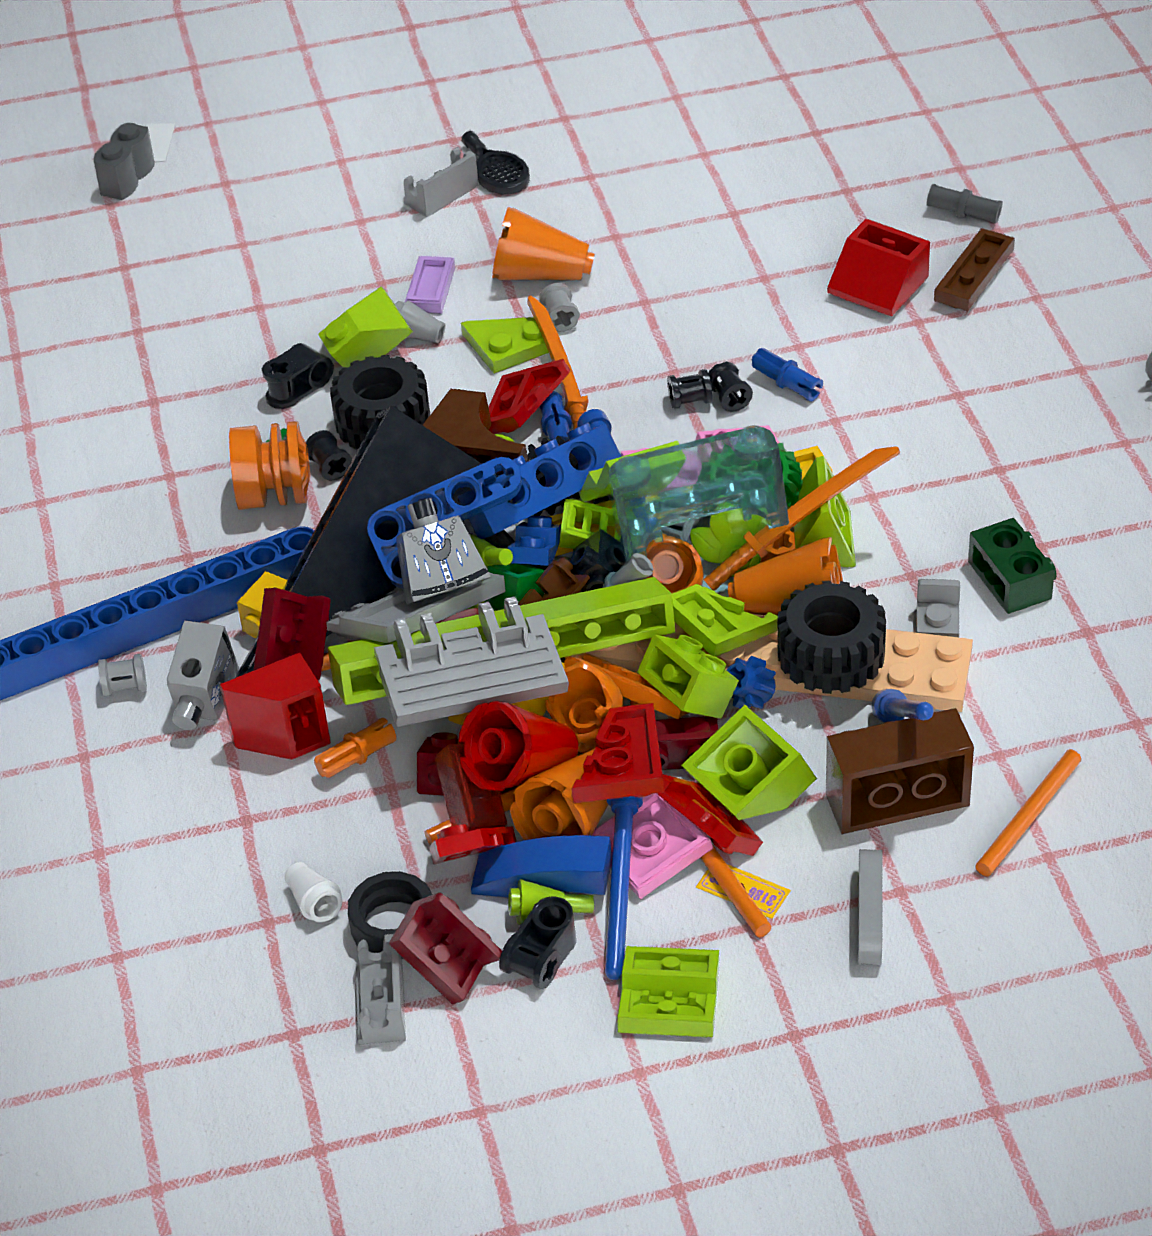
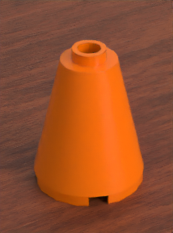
[492,207,595,280]
[728,537,843,616]
[510,749,608,840]

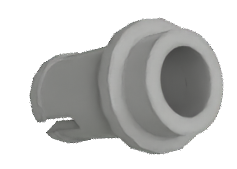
[603,553,653,588]

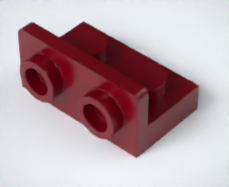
[656,716,719,770]

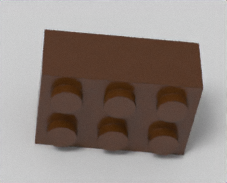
[826,708,974,834]

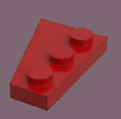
[571,703,665,803]

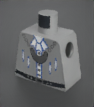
[396,498,490,605]
[167,620,239,730]

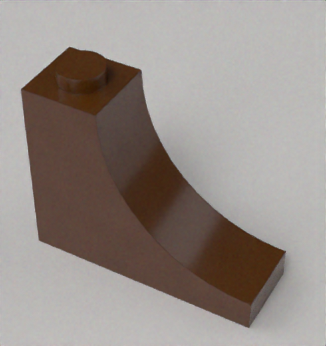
[423,388,528,475]

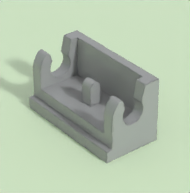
[403,147,479,217]
[355,934,406,1045]

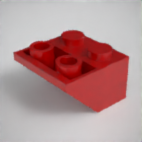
[827,218,930,317]
[220,652,331,760]

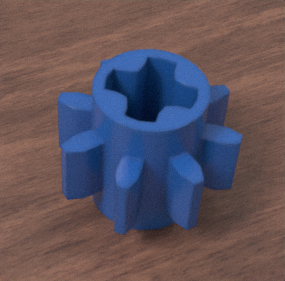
[727,656,776,709]

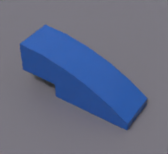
[471,835,612,898]

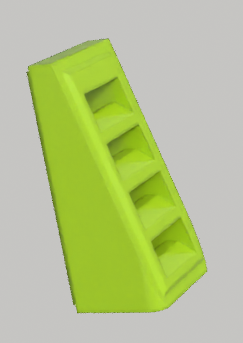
[559,499,643,556]

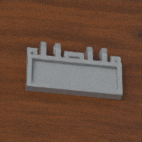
[326,573,505,644]
[374,597,569,727]

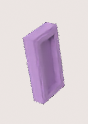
[405,256,455,314]

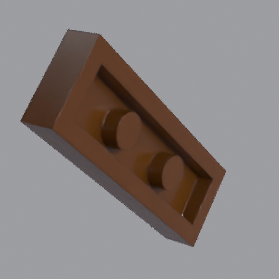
[934,228,1015,311]

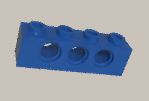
[458,423,622,539]

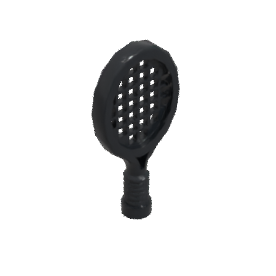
[461,131,530,195]

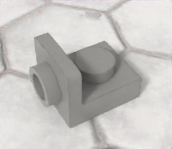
[916,579,960,638]

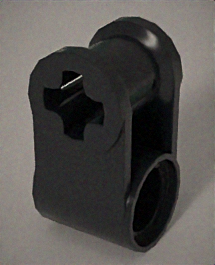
[262,343,334,409]
[499,896,576,989]

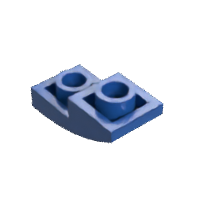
[508,516,562,566]

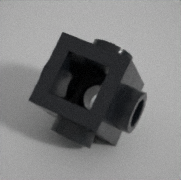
[570,529,631,592]

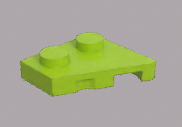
[461,317,560,373]
[672,584,778,657]

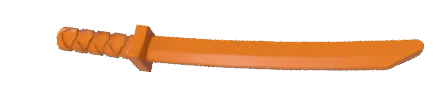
[527,296,589,429]
[703,446,900,591]

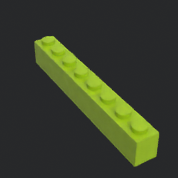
[328,577,675,705]

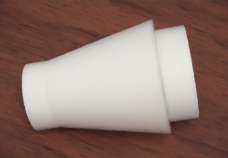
[284,862,342,922]

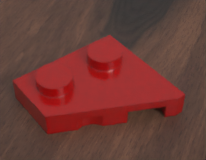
[656,774,763,856]
[429,824,517,865]

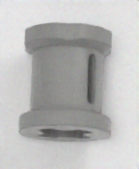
[539,283,580,331]
[98,654,147,697]

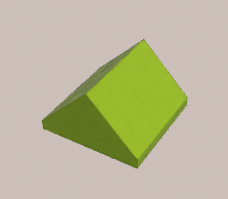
[794,456,856,567]

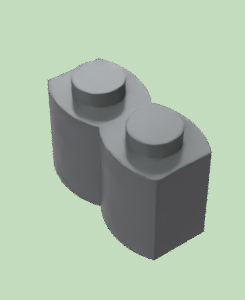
[93,123,155,200]

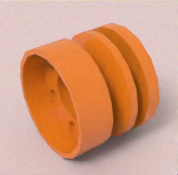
[229,421,310,510]

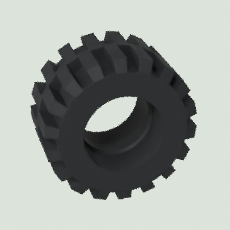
[330,355,430,449]
[777,581,886,694]

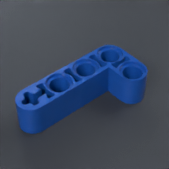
[367,457,522,589]

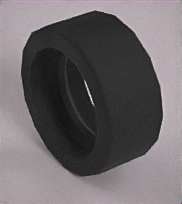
[348,871,433,959]

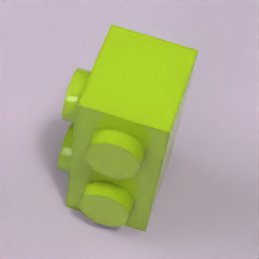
[637,634,739,719]

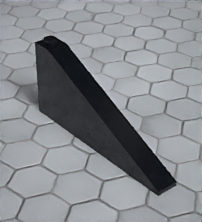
[235,406,510,678]

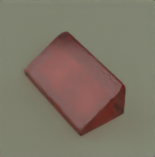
[435,744,507,831]

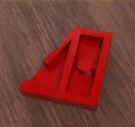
[488,359,570,434]

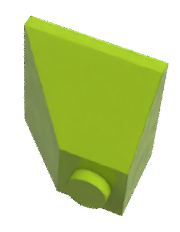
[318,286,413,367]
[681,705,817,820]

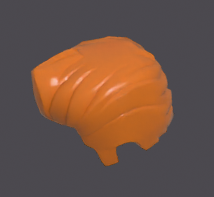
[638,533,704,594]
[545,660,623,753]

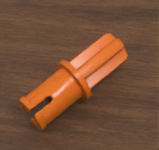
[314,717,397,778]

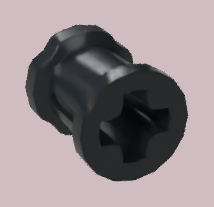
[708,361,753,412]
[667,369,712,409]
[306,430,352,481]

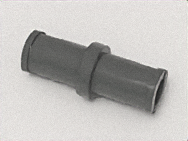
[926,184,1003,224]

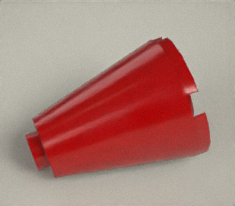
[459,701,578,791]

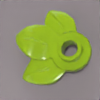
[690,498,771,577]

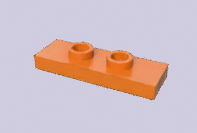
[564,652,689,719]

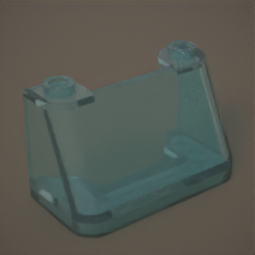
[609,425,789,562]

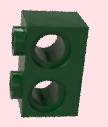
[968,517,1057,614]

